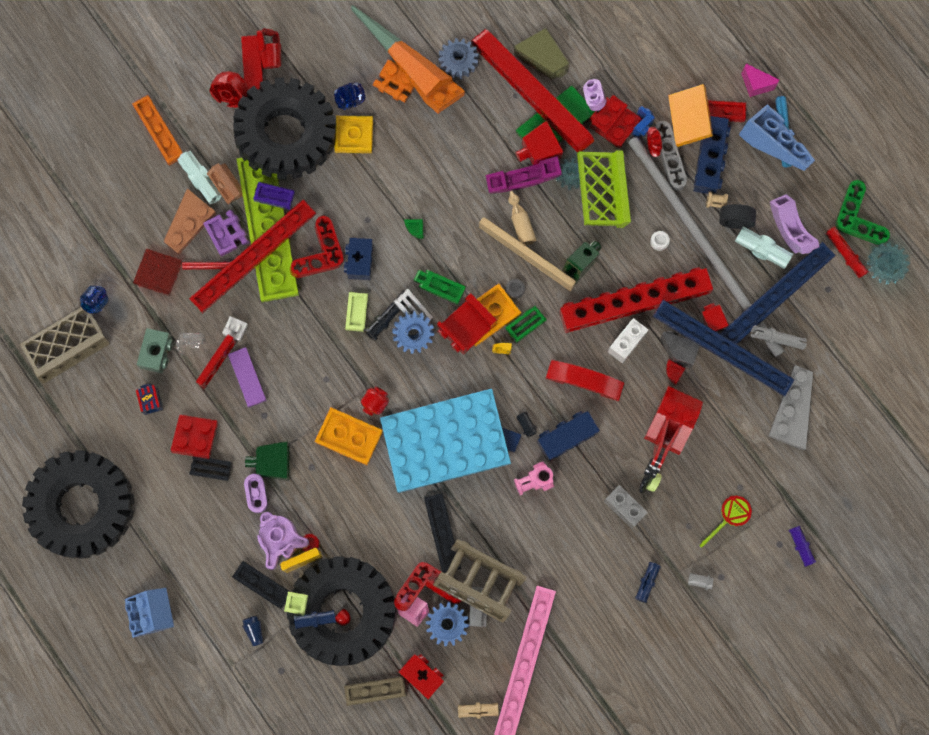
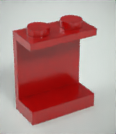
[437,293,497,355]

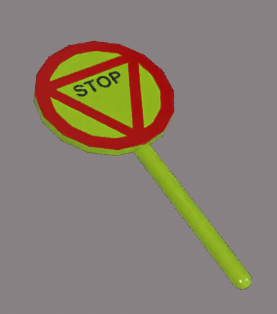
[700,495,752,548]

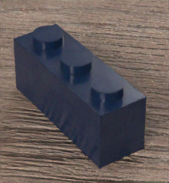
[537,411,600,462]

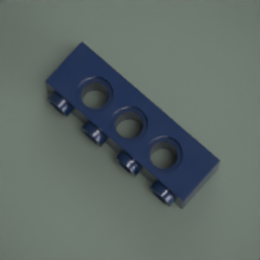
[693,116,731,194]

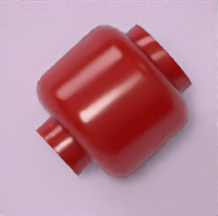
[361,386,389,416]

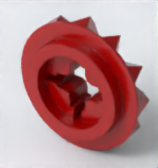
[647,127,662,157]

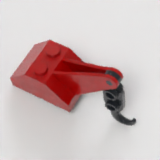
[639,386,703,493]

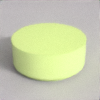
[646,473,662,492]

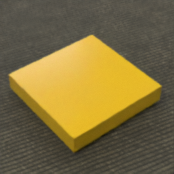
[335,116,373,153]
[280,548,323,573]

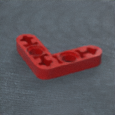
[290,216,344,278]
[394,562,462,611]

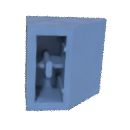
[125,588,174,638]

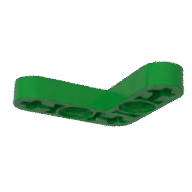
[835,180,890,245]

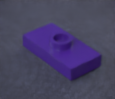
[253,182,295,210]

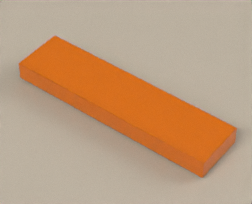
[132,95,183,166]

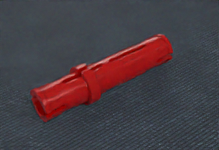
[825,227,869,279]

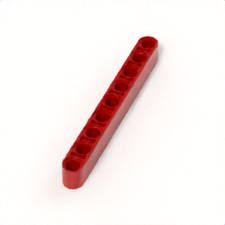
[471,29,594,153]

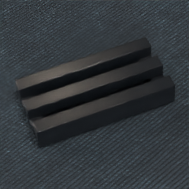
[189,456,232,481]

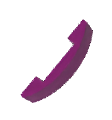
[485,156,562,194]

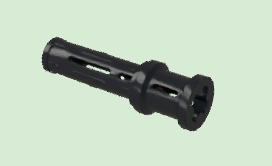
[363,290,411,341]

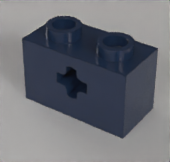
[344,238,373,280]

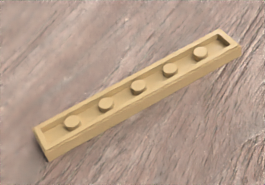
[479,217,576,292]

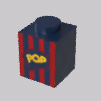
[136,384,163,415]

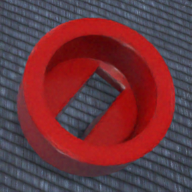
[335,608,351,626]

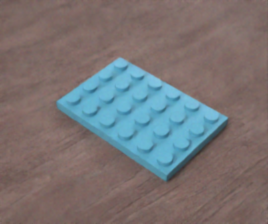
[380,389,511,493]

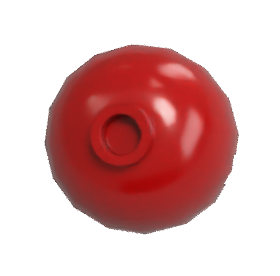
[209,71,248,108]

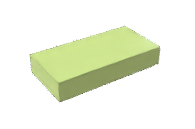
[345,292,368,332]

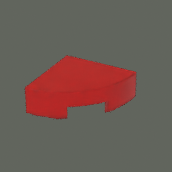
[666,359,686,386]

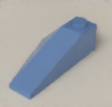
[739,105,815,171]

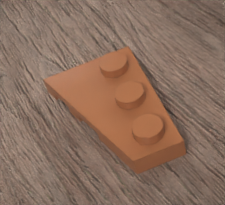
[164,189,216,255]

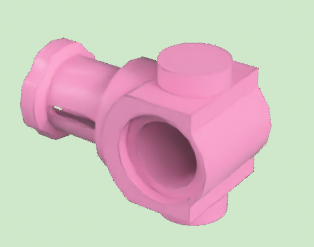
[514,462,554,496]

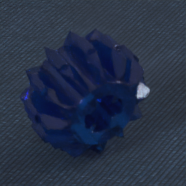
[334,82,366,110]

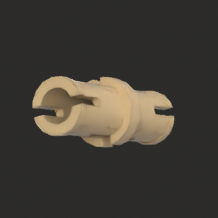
[458,702,499,719]

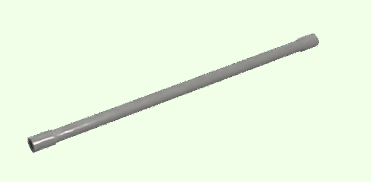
[628,136,785,358]

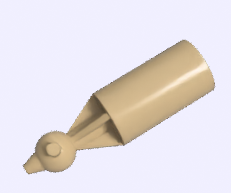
[508,191,537,246]

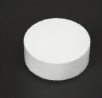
[650,231,670,251]

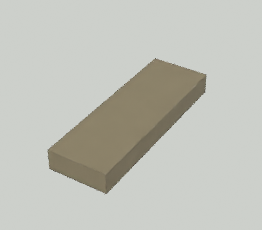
[344,676,406,706]

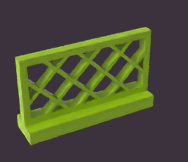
[577,150,631,228]

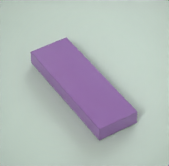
[228,347,267,408]

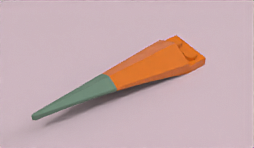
[351,5,465,114]

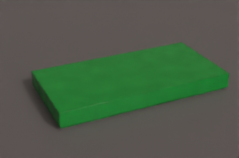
[516,86,595,143]

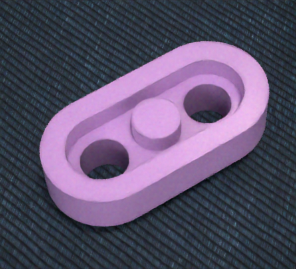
[583,79,606,111]
[244,474,268,513]

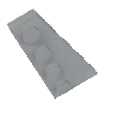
[768,365,813,450]

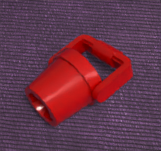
[257,28,282,69]

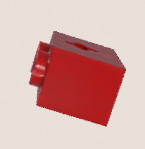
[399,654,444,699]

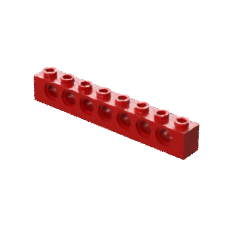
[559,267,713,333]

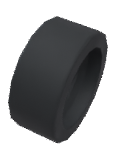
[719,204,756,229]

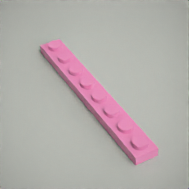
[494,586,556,735]

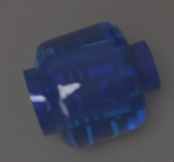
[80,285,109,313]

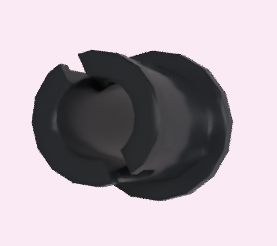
[516,412,537,438]

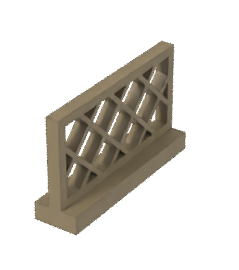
[20,305,110,384]

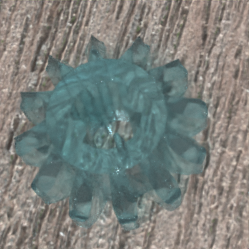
[556,158,587,190]

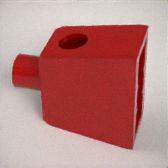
[515,121,563,165]

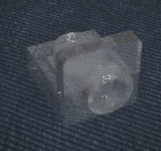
[176,333,205,356]

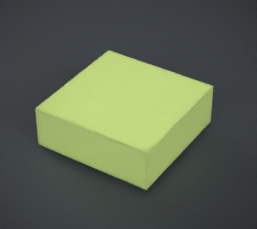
[284,592,309,615]

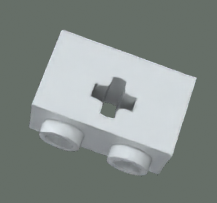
[608,318,648,364]

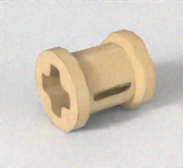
[706,191,728,208]

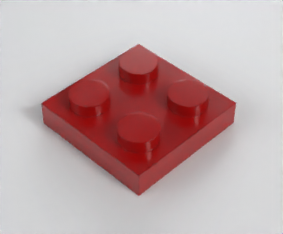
[171,415,218,459]

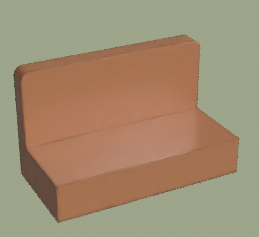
[207,163,243,205]

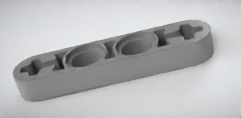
[655,121,687,191]

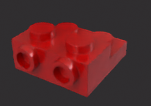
[590,95,642,149]

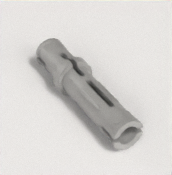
[751,325,807,350]

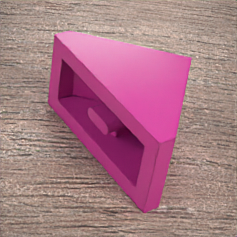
[741,64,779,97]

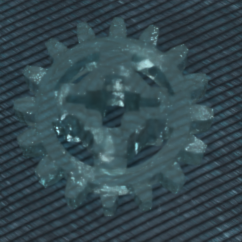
[867,242,910,284]

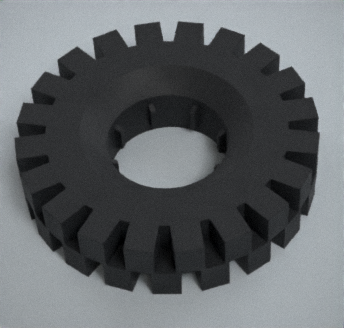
[233,77,336,180]
[22,450,134,559]
[287,556,396,666]

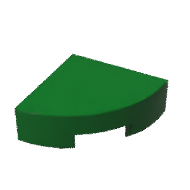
[404,219,423,239]

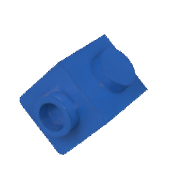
[632,106,655,138]

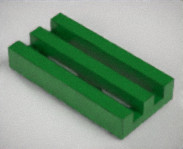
[505,305,547,344]

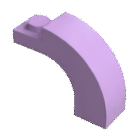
[770,194,819,254]

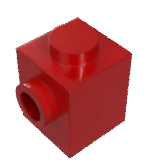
[700,303,729,331]

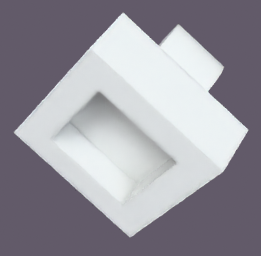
[222,316,248,342]

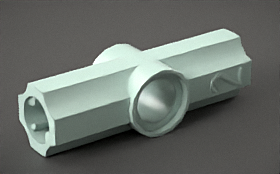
[177,151,222,204]
[735,226,793,269]

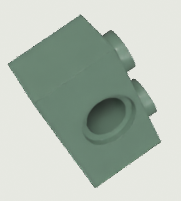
[136,328,174,374]

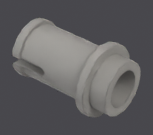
[688,573,714,591]

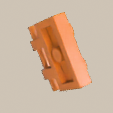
[373,59,415,103]

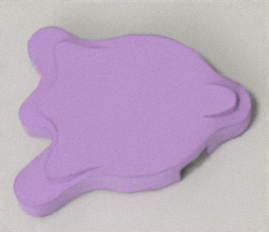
[257,512,309,570]

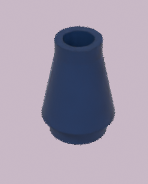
[242,615,264,646]

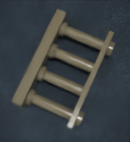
[433,539,527,623]

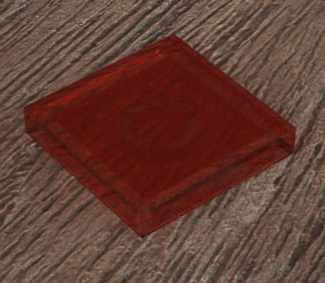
[133,249,183,296]

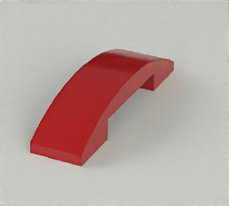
[545,360,624,401]

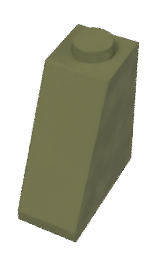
[514,28,569,80]

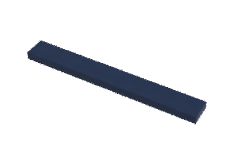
[720,242,836,344]
[652,300,795,396]

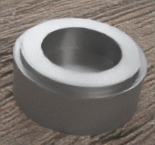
[506,279,525,299]

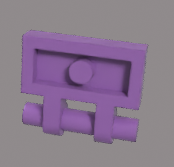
[203,210,249,257]

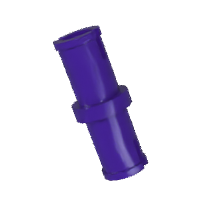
[788,525,816,567]

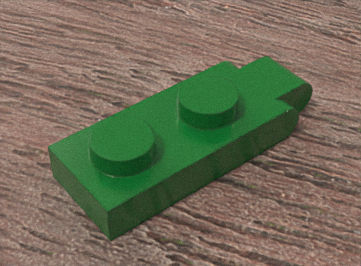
[413,270,466,305]

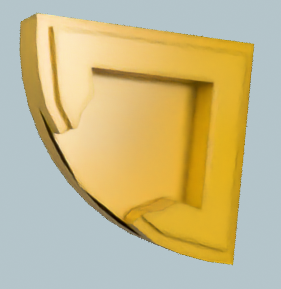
[492,343,512,355]

